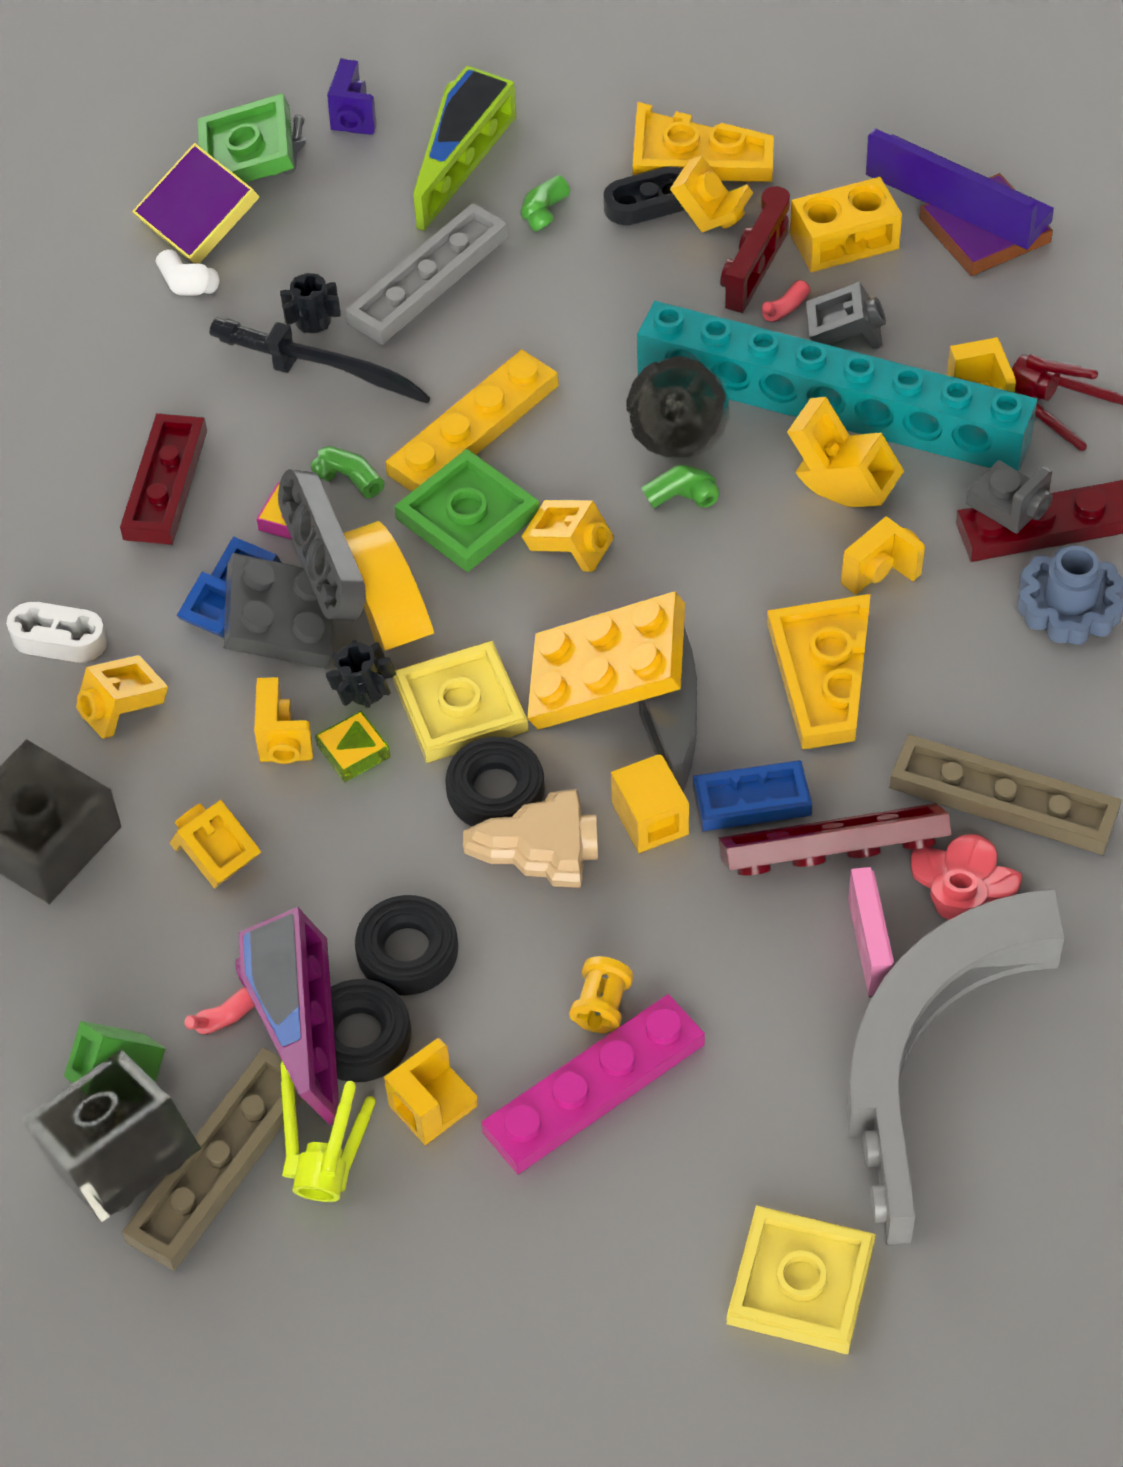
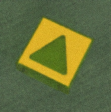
[315,711,391,783]

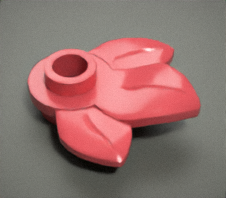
[911,834,1022,920]

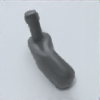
[282,114,306,174]

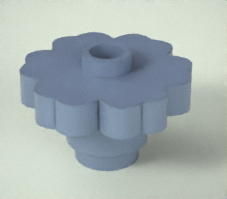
[1017,546,1123,645]

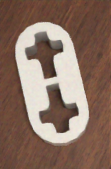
[6,602,108,663]

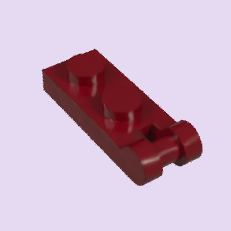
[720,186,790,313]

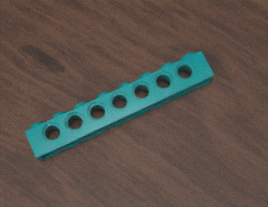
[637,300,1038,472]

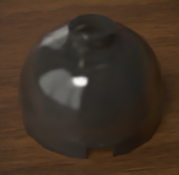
[626,356,730,459]

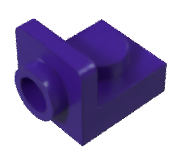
[327,58,376,135]

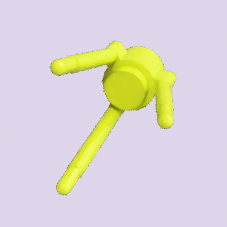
[280,1061,376,1202]

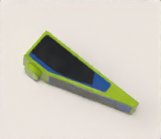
[413,65,517,231]

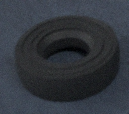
[445,737,545,826]
[355,895,458,995]
[331,979,411,1082]

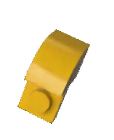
[787,397,904,507]

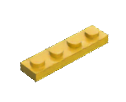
[385,349,559,492]

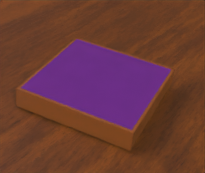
[919,173,1053,276]

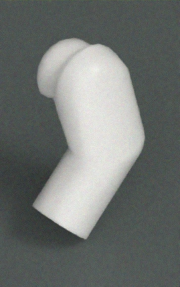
[156,250,220,296]

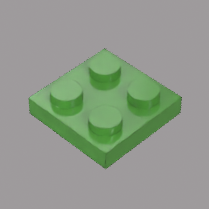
[198,93,294,183]
[394,449,539,573]

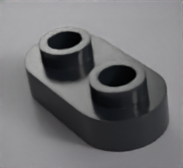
[603,167,685,225]

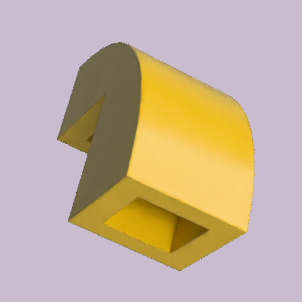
[343,521,434,651]

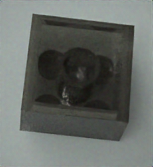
[0,739,122,904]
[22,1049,202,1223]

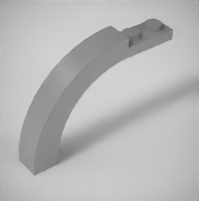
[847,889,1065,1245]

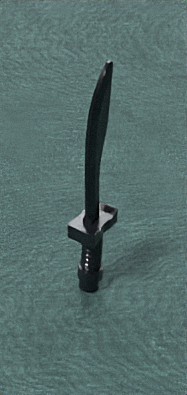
[209,317,431,403]

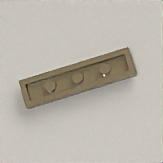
[889,734,1122,855]
[122,1047,303,1272]

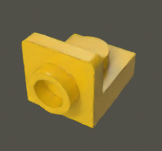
[670,156,753,232]
[521,500,614,572]
[840,516,925,595]
[76,655,168,739]
[254,677,313,764]
[169,799,262,889]

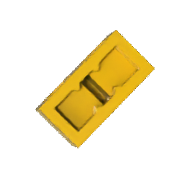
[790,177,902,272]

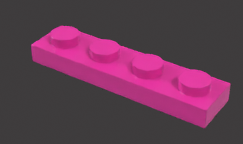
[481,994,705,1175]

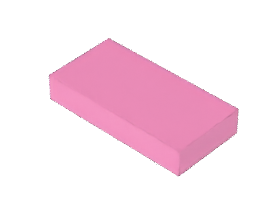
[848,867,894,996]

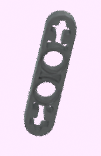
[278,469,366,621]

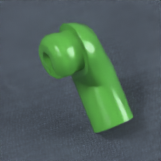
[520,175,570,232]
[311,445,385,498]
[640,465,720,509]

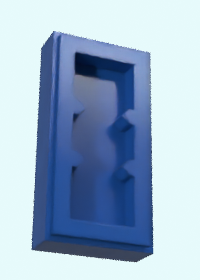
[693,760,812,832]

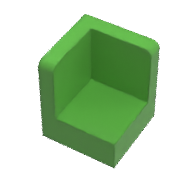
[64,1021,166,1103]

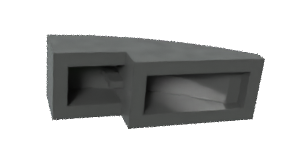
[639,626,697,793]

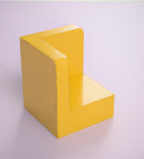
[947,337,1016,392]
[611,755,689,854]
[384,1038,478,1145]

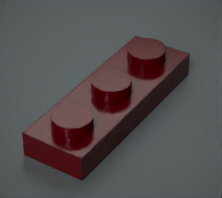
[120,413,207,545]

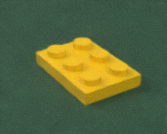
[527,591,686,730]

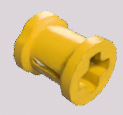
[569,956,634,1034]

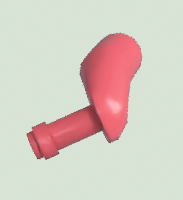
[762,280,810,322]
[184,987,255,1034]

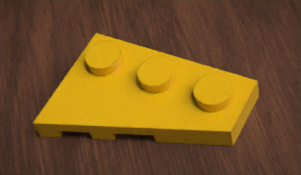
[633,102,774,182]
[767,594,871,750]

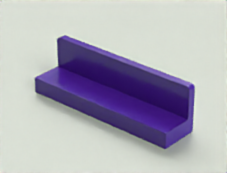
[866,128,1054,250]

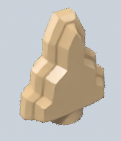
[463,789,598,888]

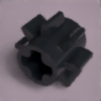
[280,273,341,333]
[326,640,397,708]

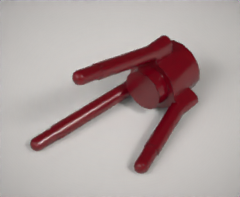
[1012,354,1123,451]

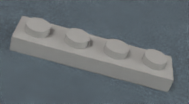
[345,203,509,345]

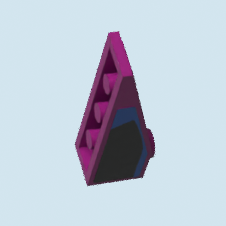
[235,907,339,1125]

